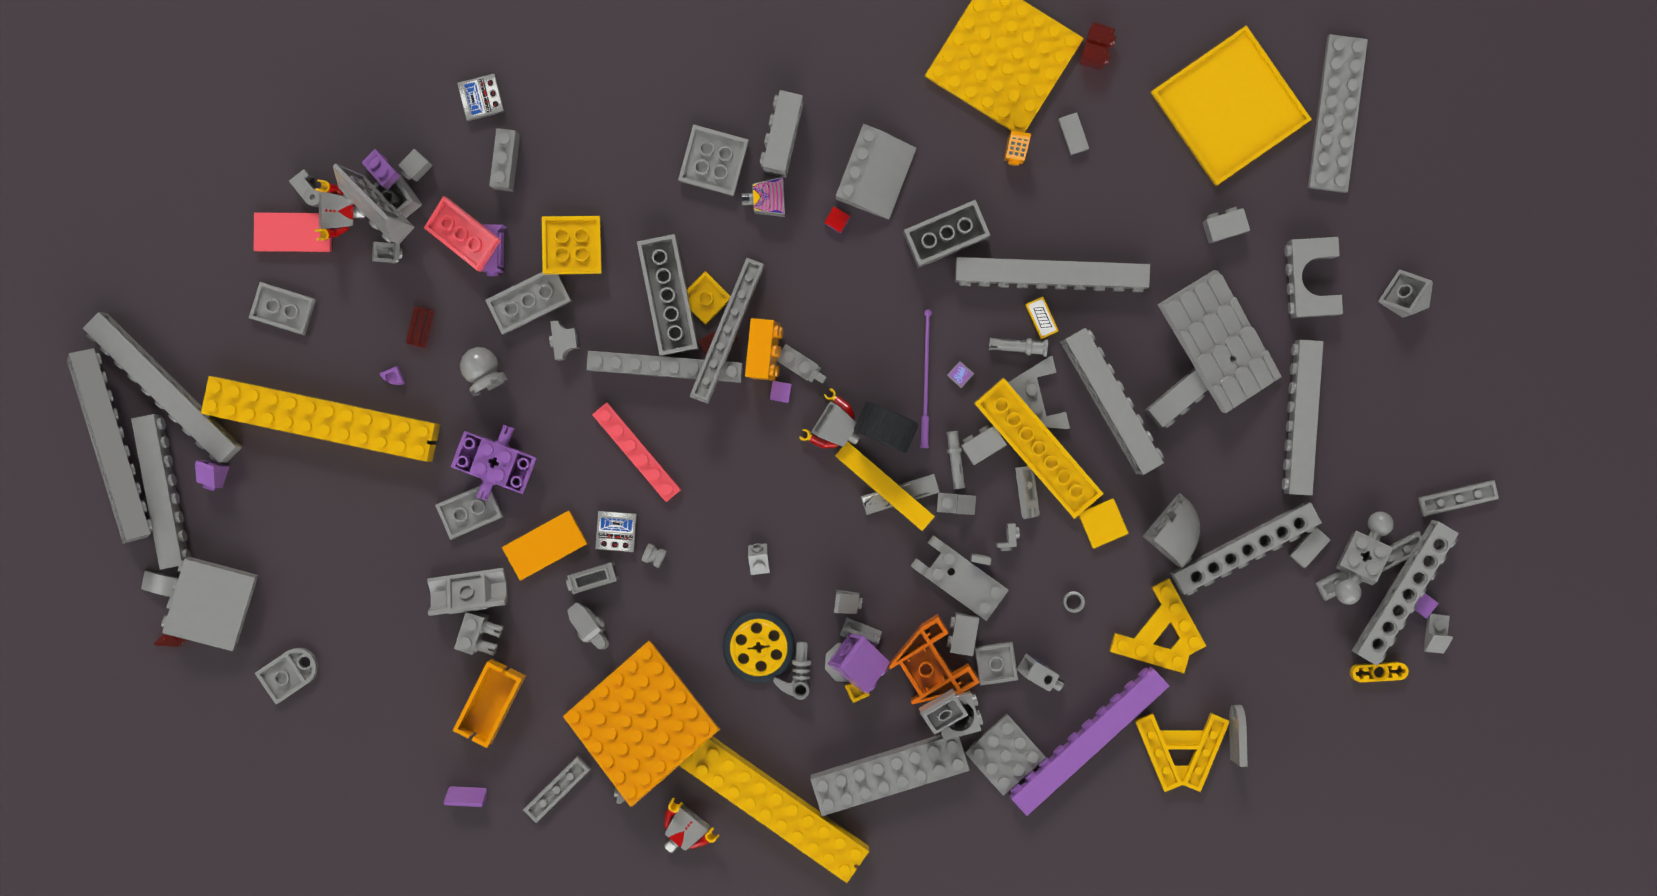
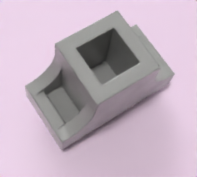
[549,321,580,361]

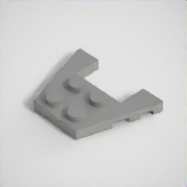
[1008,356,1070,429]

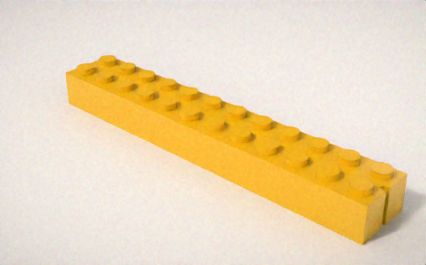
[201,376,441,462]
[679,736,869,883]

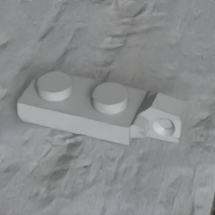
[777,344,827,384]

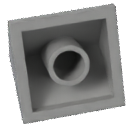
[919,688,968,735]

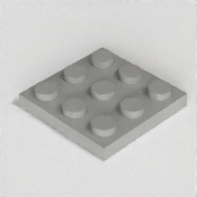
[678,125,749,196]
[964,714,1046,795]

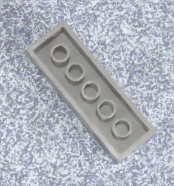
[637,234,700,357]

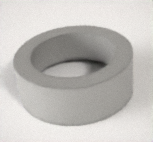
[1063,591,1085,613]

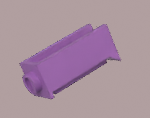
[482,224,507,276]

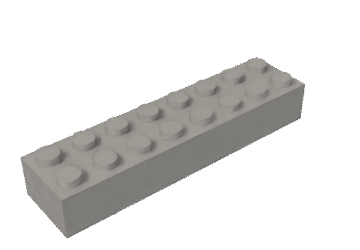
[1060,328,1164,475]
[810,734,970,816]

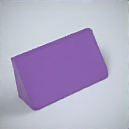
[444,786,487,807]

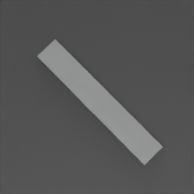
[1315,531,1422,601]

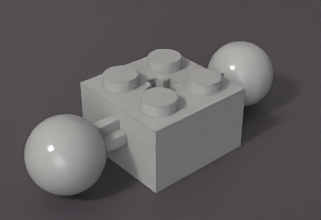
[1335,511,1394,605]

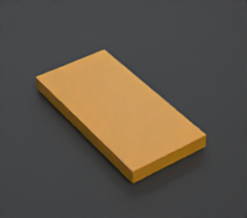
[502,510,588,581]

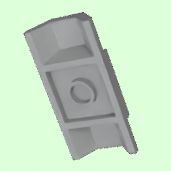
[427,568,508,616]

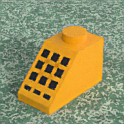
[1004,130,1031,166]

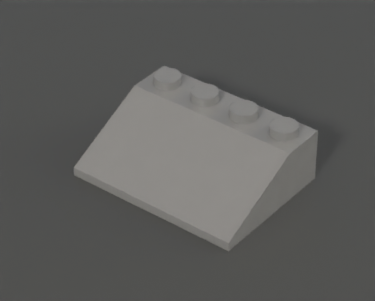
[836,124,916,220]
[333,163,414,244]

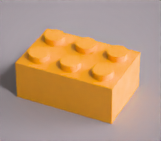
[745,318,783,381]

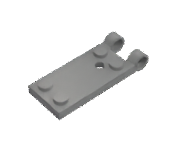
[911,535,1009,621]

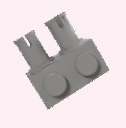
[454,611,504,656]

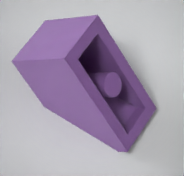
[195,460,230,491]

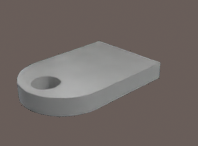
[255,648,318,704]
[1229,705,1248,767]

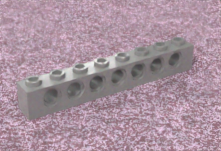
[1170,502,1322,595]
[1351,520,1459,666]

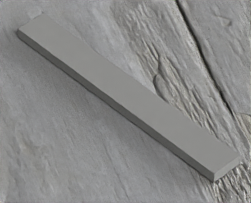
[690,258,765,404]

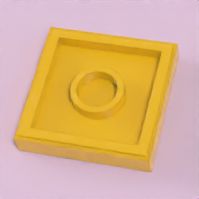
[688,271,731,325]
[1078,498,1129,549]

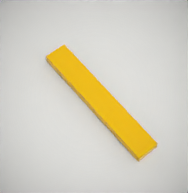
[835,441,935,531]

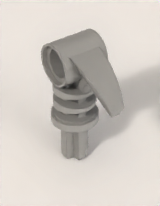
[773,642,811,700]

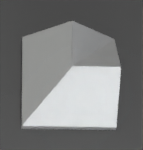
[1378,269,1433,318]

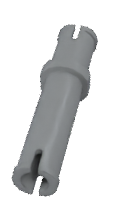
[946,431,966,489]

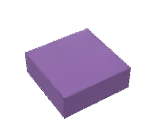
[770,381,792,403]
[1415,593,1439,618]

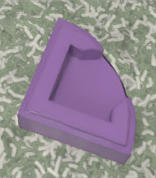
[379,366,406,385]

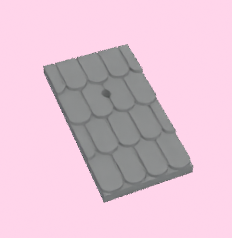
[1157,270,1282,413]

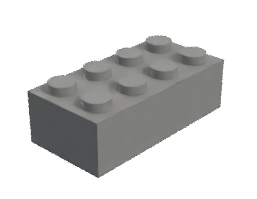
[760,90,804,178]
[903,200,990,268]

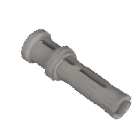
[989,338,1048,357]

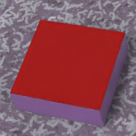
[824,207,850,233]

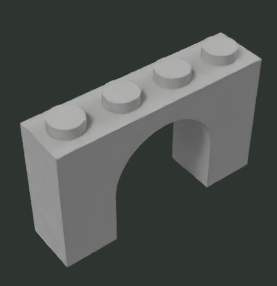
[1284,237,1343,318]

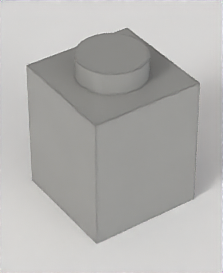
[398,149,433,182]

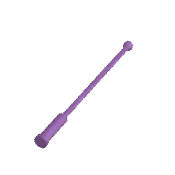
[920,309,932,448]

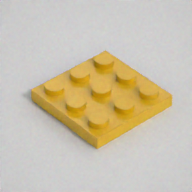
[542,216,602,275]

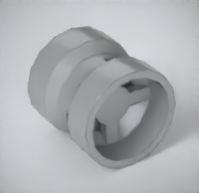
[641,543,667,568]

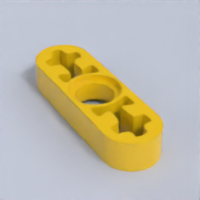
[1350,662,1409,682]

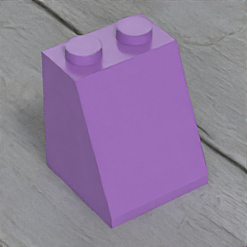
[827,633,890,693]

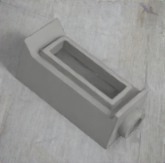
[566,561,619,594]

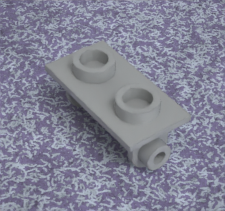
[840,617,882,648]

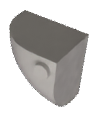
[1142,493,1200,568]

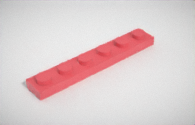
[592,402,681,502]

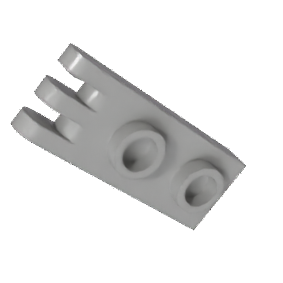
[1015,466,1040,519]

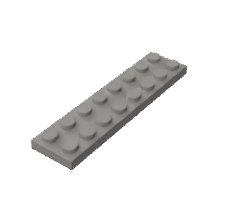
[1308,34,1368,193]

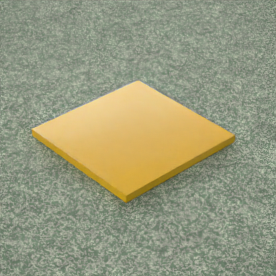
[1150,25,1312,186]

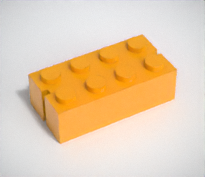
[452,659,526,748]

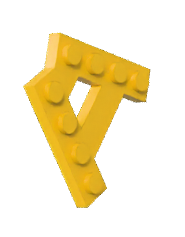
[1109,578,1206,673]
[1134,713,1230,792]

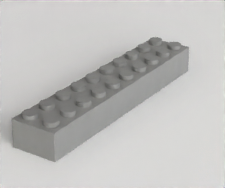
[67,348,153,544]

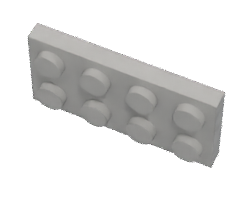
[485,272,572,335]

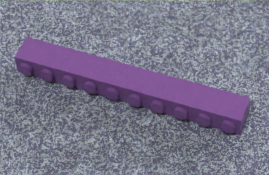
[1009,667,1169,816]

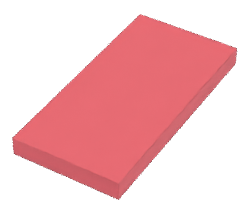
[424,196,501,272]
[254,213,332,252]

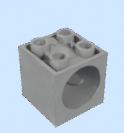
[941,689,983,740]

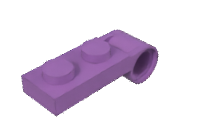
[362,149,400,190]

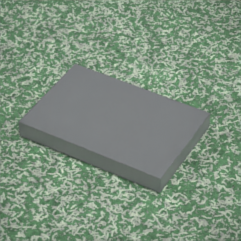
[249,282,316,335]
[435,485,504,540]

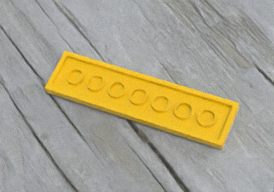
[974,378,1103,519]

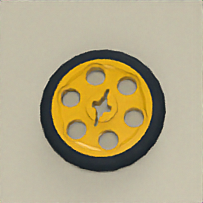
[723,611,795,683]

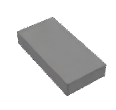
[1058,112,1089,156]
[1289,528,1330,568]

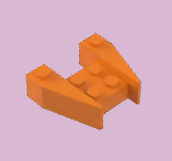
[889,614,980,705]

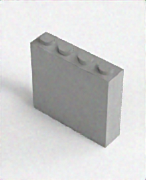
[161,557,258,651]

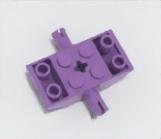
[451,425,537,501]

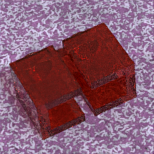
[1079,22,1117,70]

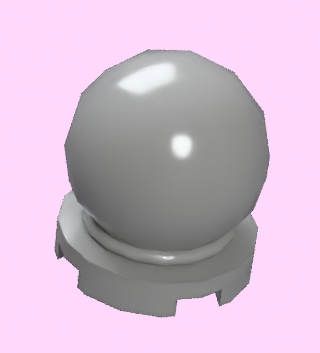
[460,347,507,396]

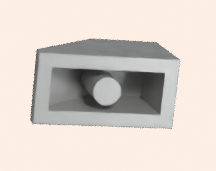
[834,590,863,614]

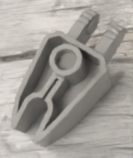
[567,603,609,650]

